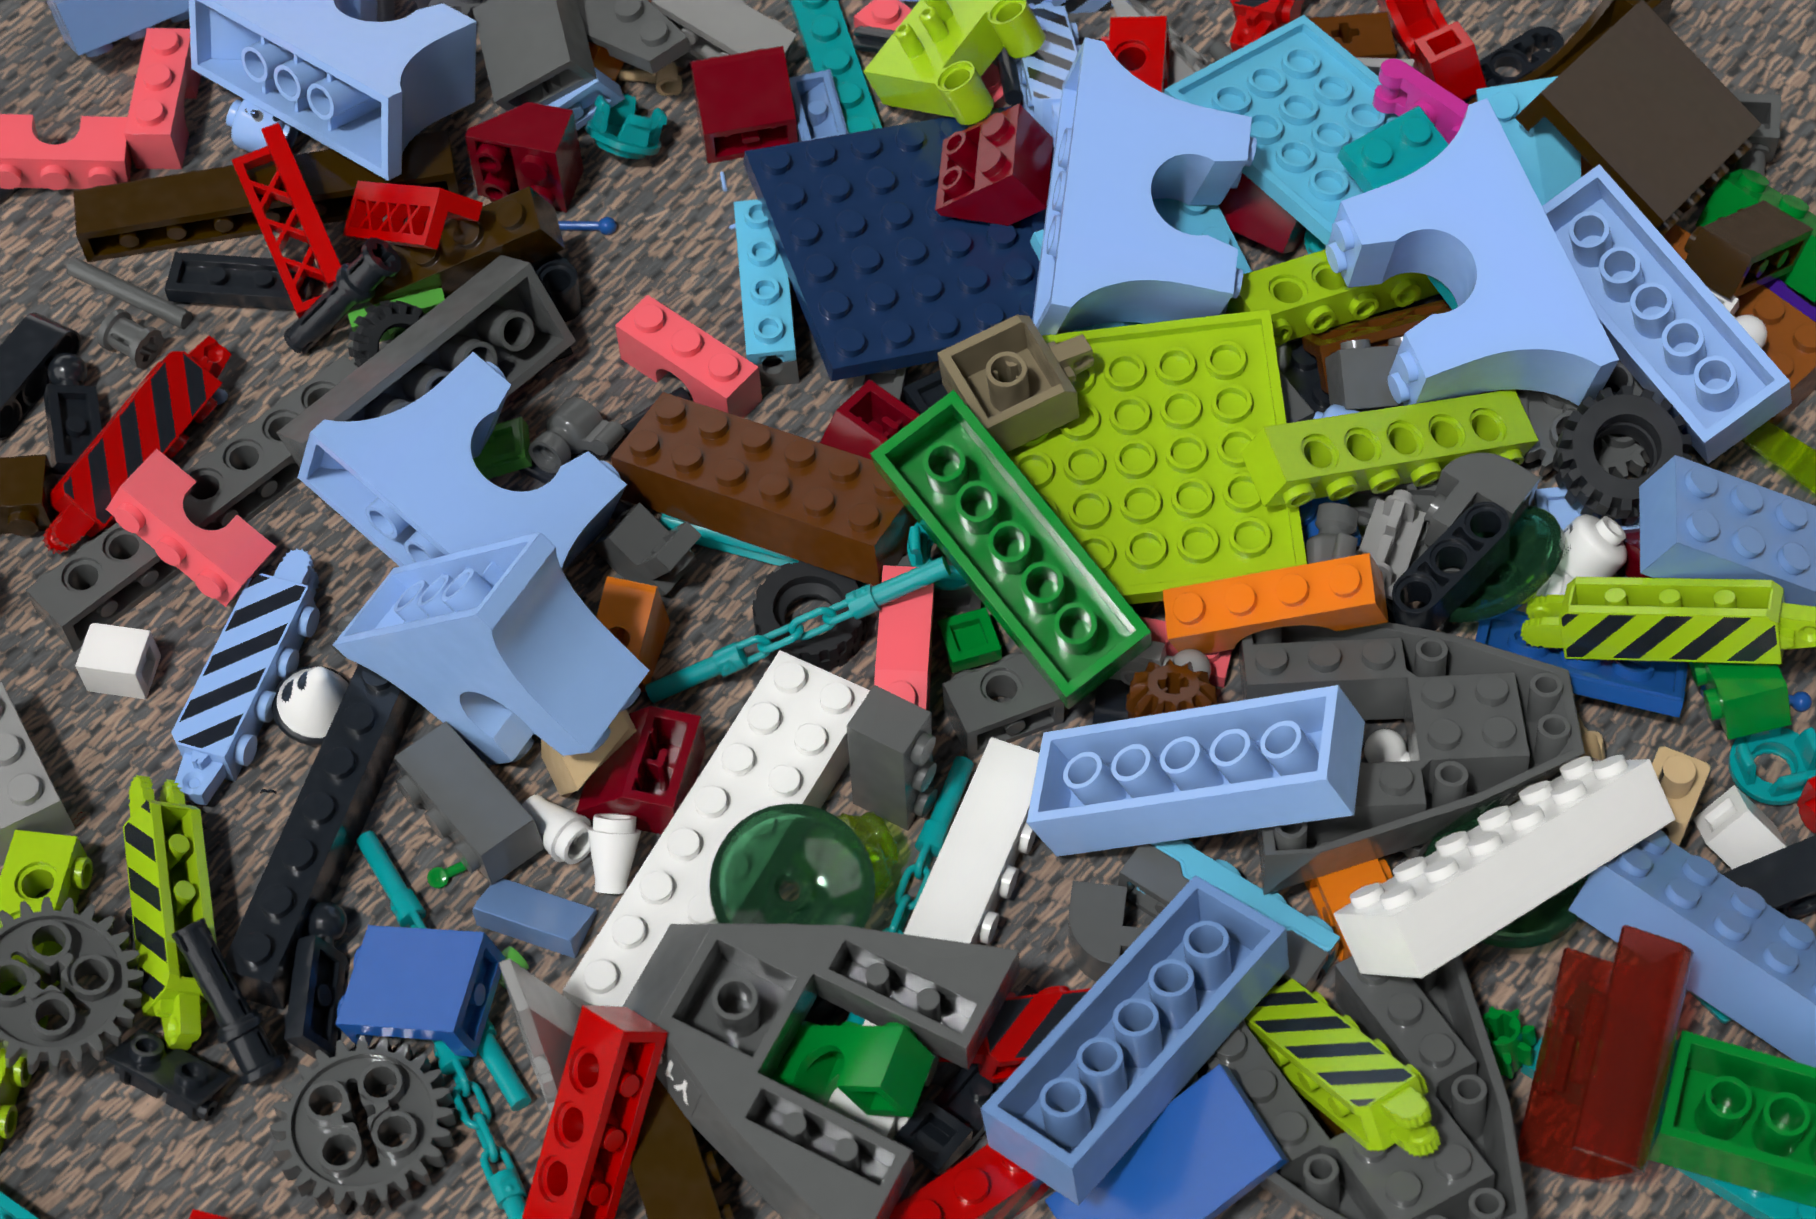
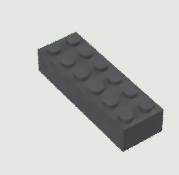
[276,255,576,515]

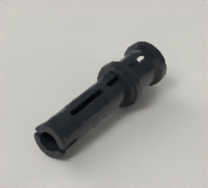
[284,237,402,355]
[171,917,287,1085]

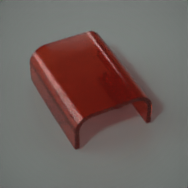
[1517,925,1694,1183]

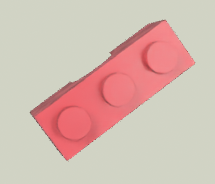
[124,28,201,169]
[0,114,132,190]
[615,294,762,418]
[106,449,276,607]

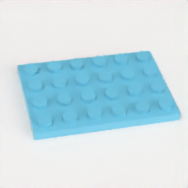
[1164,15,1399,245]

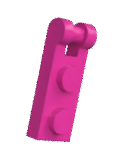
[1372,58,1468,144]

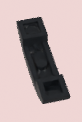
[893,985,1038,1175]

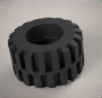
[1553,386,1692,526]

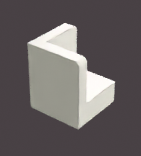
[75,623,161,699]
[1693,785,1787,869]

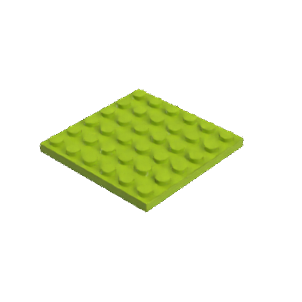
[1006,309,1307,605]

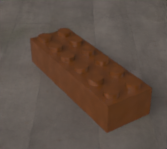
[611,392,917,586]

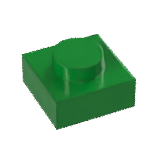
[937,607,1002,673]

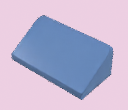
[789,69,848,142]
[472,878,597,958]

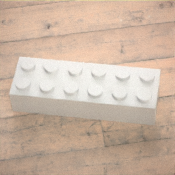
[1333,755,1675,978]

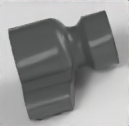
[528,397,625,473]
[1305,503,1359,564]

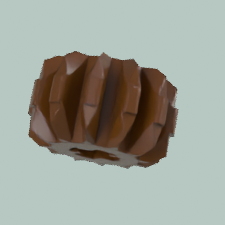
[1126,658,1217,719]

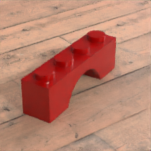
[1376,0,1487,101]

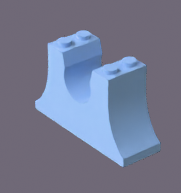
[189,0,477,181]
[1032,37,1257,335]
[1325,98,1619,406]
[297,352,627,571]
[333,532,650,765]

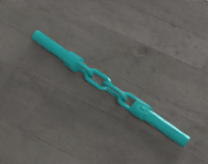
[645,556,951,703]
[846,756,974,1026]
[356,831,531,1111]
[432,1040,527,1219]

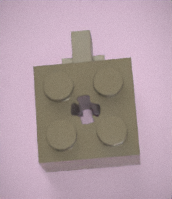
[937,315,1094,453]

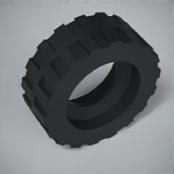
[752,561,867,672]

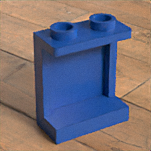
[335,925,506,1057]

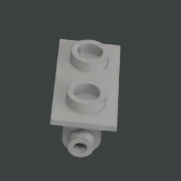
[1357,489,1426,600]

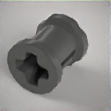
[97,309,164,369]

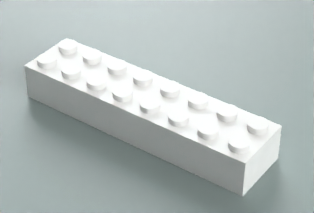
[563,650,870,1008]

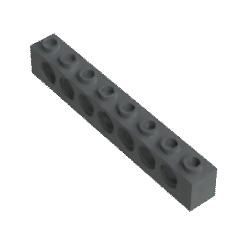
[26,355,358,652]

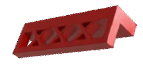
[231,122,341,319]
[342,181,483,250]

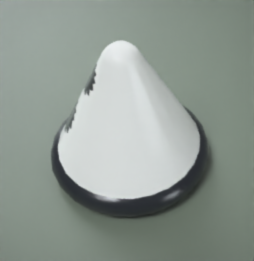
[272,666,350,746]

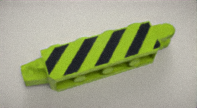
[1520,577,1816,664]
[123,775,217,1050]
[1244,979,1441,1157]

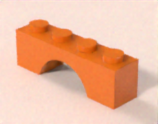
[1163,553,1388,654]

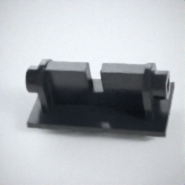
[105,1028,231,1122]

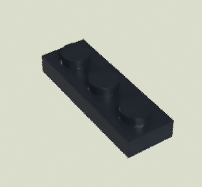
[164,252,316,310]

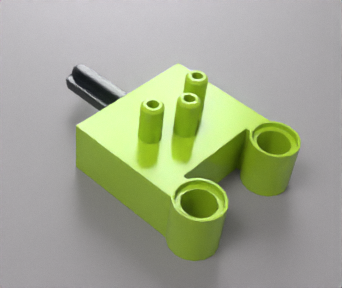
[853,0,1045,125]

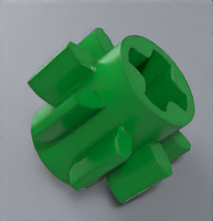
[1481,1006,1536,1079]

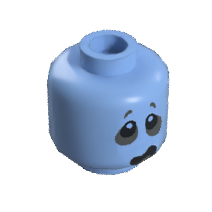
[226,99,299,152]

